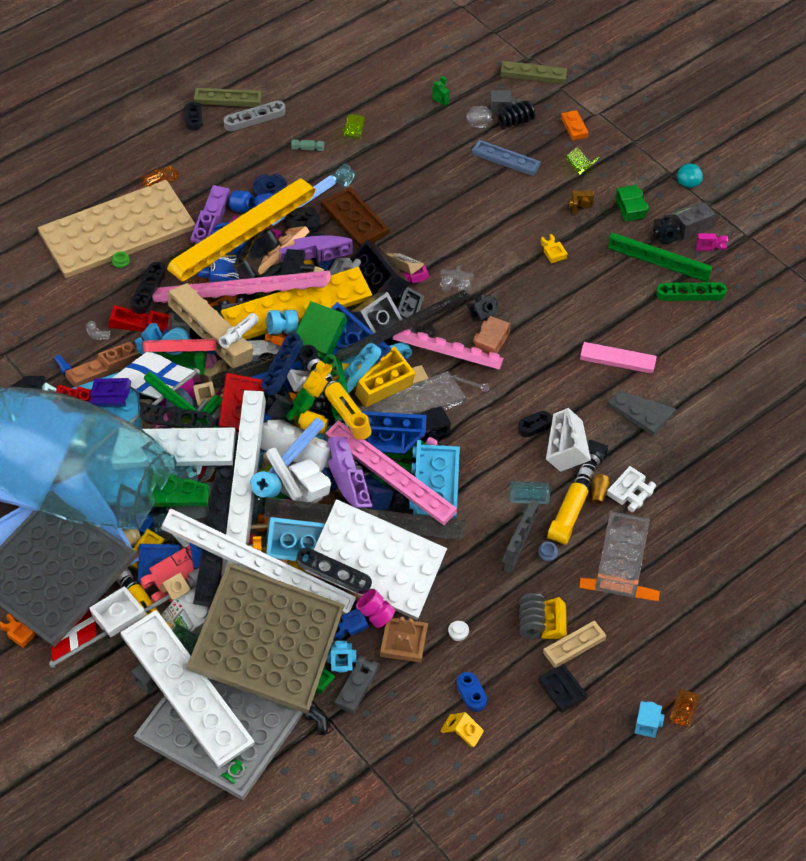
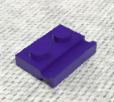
[88,378,132,407]

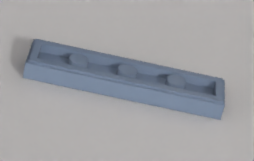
[472,140,541,176]

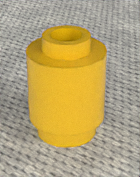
[298,410,329,435]

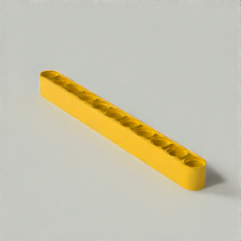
[167,178,316,282]

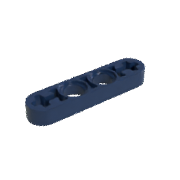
[261,333,303,396]

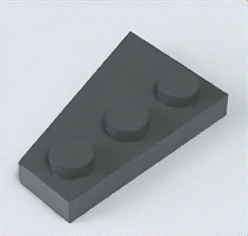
[607,390,676,436]

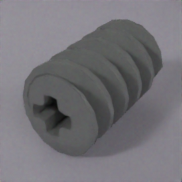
[519,593,546,639]

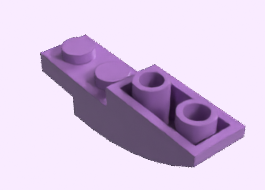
[190,185,230,243]
[279,236,353,263]
[328,437,372,508]

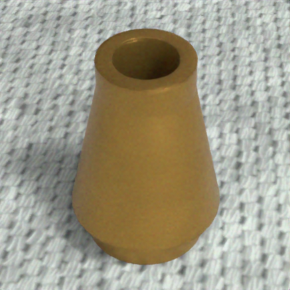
[591,474,611,505]

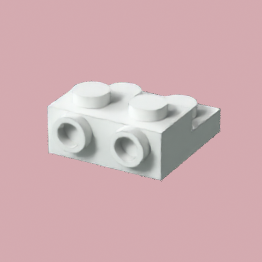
[89,586,147,638]

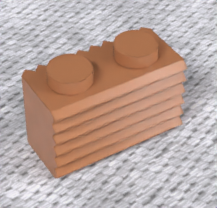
[473,316,511,354]

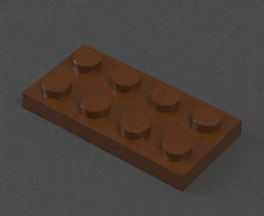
[321,187,390,247]

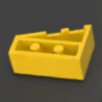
[355,346,416,408]

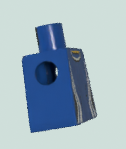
[198,256,239,282]

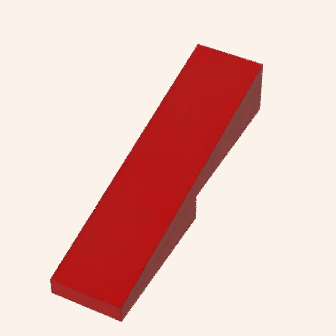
[108,305,169,333]

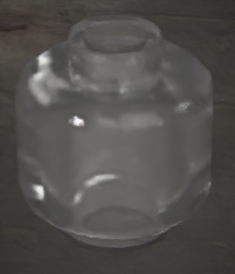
[466,106,492,128]

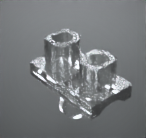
[440,265,474,294]

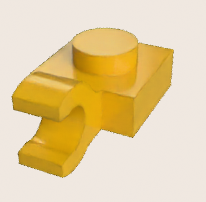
[302,361,332,398]

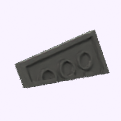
[502,499,539,574]

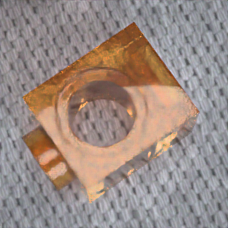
[670,688,700,726]

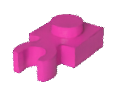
[696,233,728,251]
[401,265,430,283]

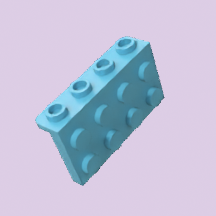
[409,440,460,519]

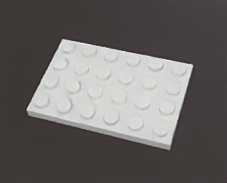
[304,500,447,620]

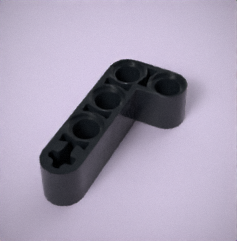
[233,228,280,279]

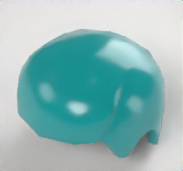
[676,163,703,188]

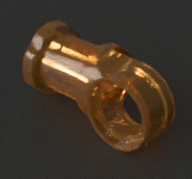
[142,165,179,187]

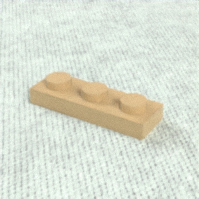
[543,621,606,668]

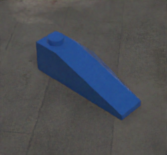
[331,302,391,363]

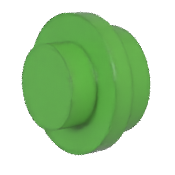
[112,251,130,268]

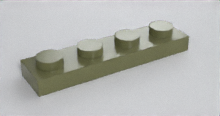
[500,61,567,84]
[194,88,262,107]

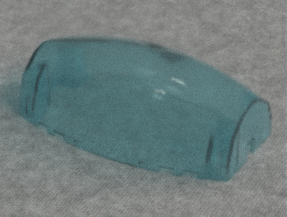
[0,387,177,529]

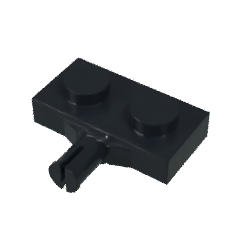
[280,249,315,275]

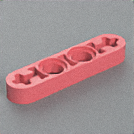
[142,339,216,352]

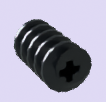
[497,100,535,130]

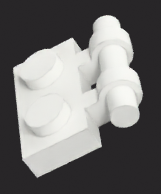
[606,466,656,512]

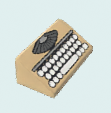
[386,253,424,275]

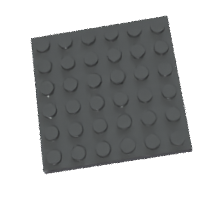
[0,493,138,647]

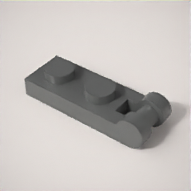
[335,656,380,714]

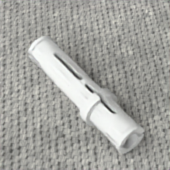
[219,313,259,348]

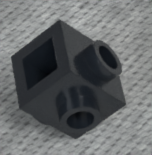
[653,217,680,244]
[466,293,499,321]

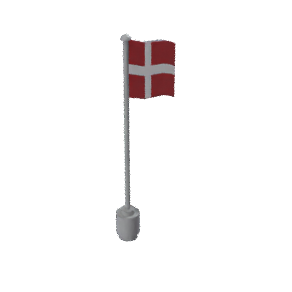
[49,568,199,668]

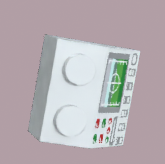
[161,587,209,646]

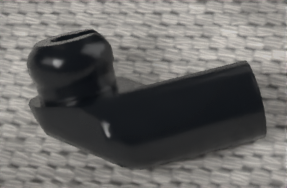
[304,706,328,735]

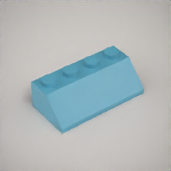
[266,517,325,562]

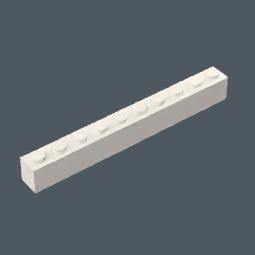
[221,390,266,577]

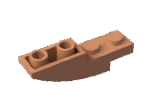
[65,342,140,387]

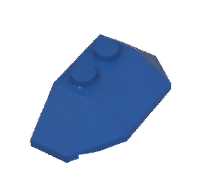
[348,411,427,454]

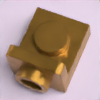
[569,191,594,215]

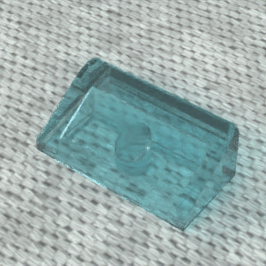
[510,481,550,504]

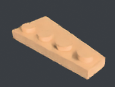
[255,226,309,276]

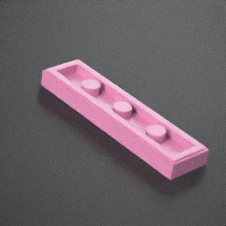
[580,342,657,374]

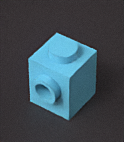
[634,701,665,738]

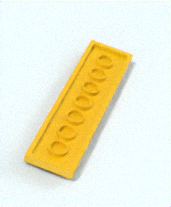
[221,267,372,340]

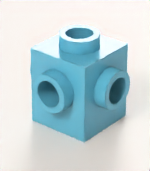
[327,641,356,672]

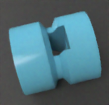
[266,310,299,335]
[162,327,190,355]

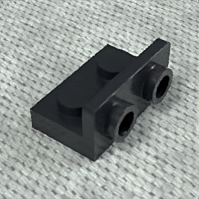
[394,287,424,322]

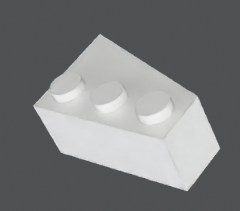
[546,408,591,472]

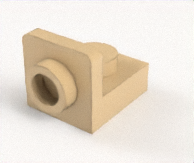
[160,573,190,600]

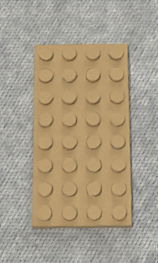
[37,180,196,278]

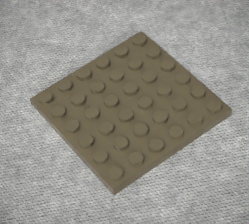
[186,562,345,714]

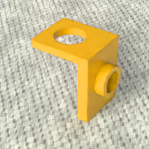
[440,712,484,747]

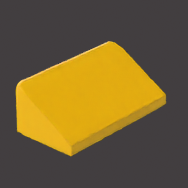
[542,597,567,639]

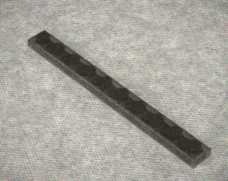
[264,497,465,541]

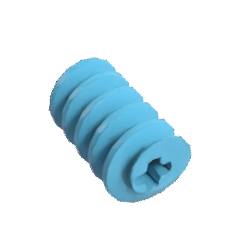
[250,472,282,498]

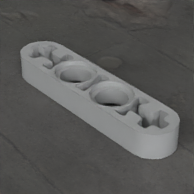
[224,101,286,131]

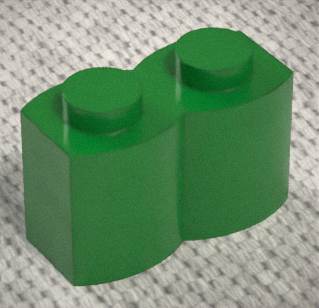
[615,185,649,221]

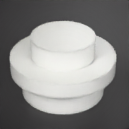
[448,621,469,641]

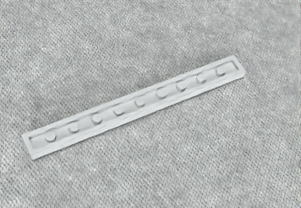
[161,508,356,615]

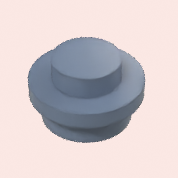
[538,542,558,561]

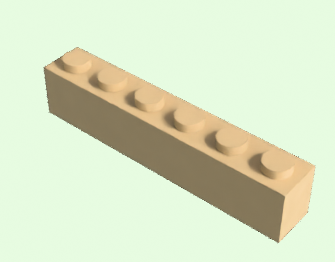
[168,283,253,370]

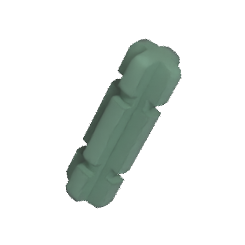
[291,139,325,151]

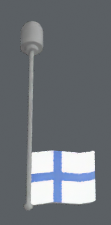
[57,352,200,482]

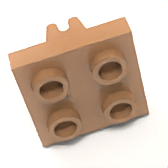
[380,617,428,663]

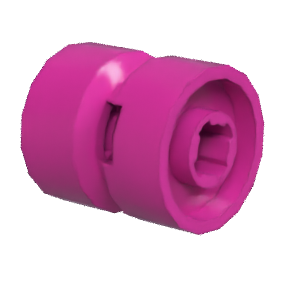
[356,589,395,628]

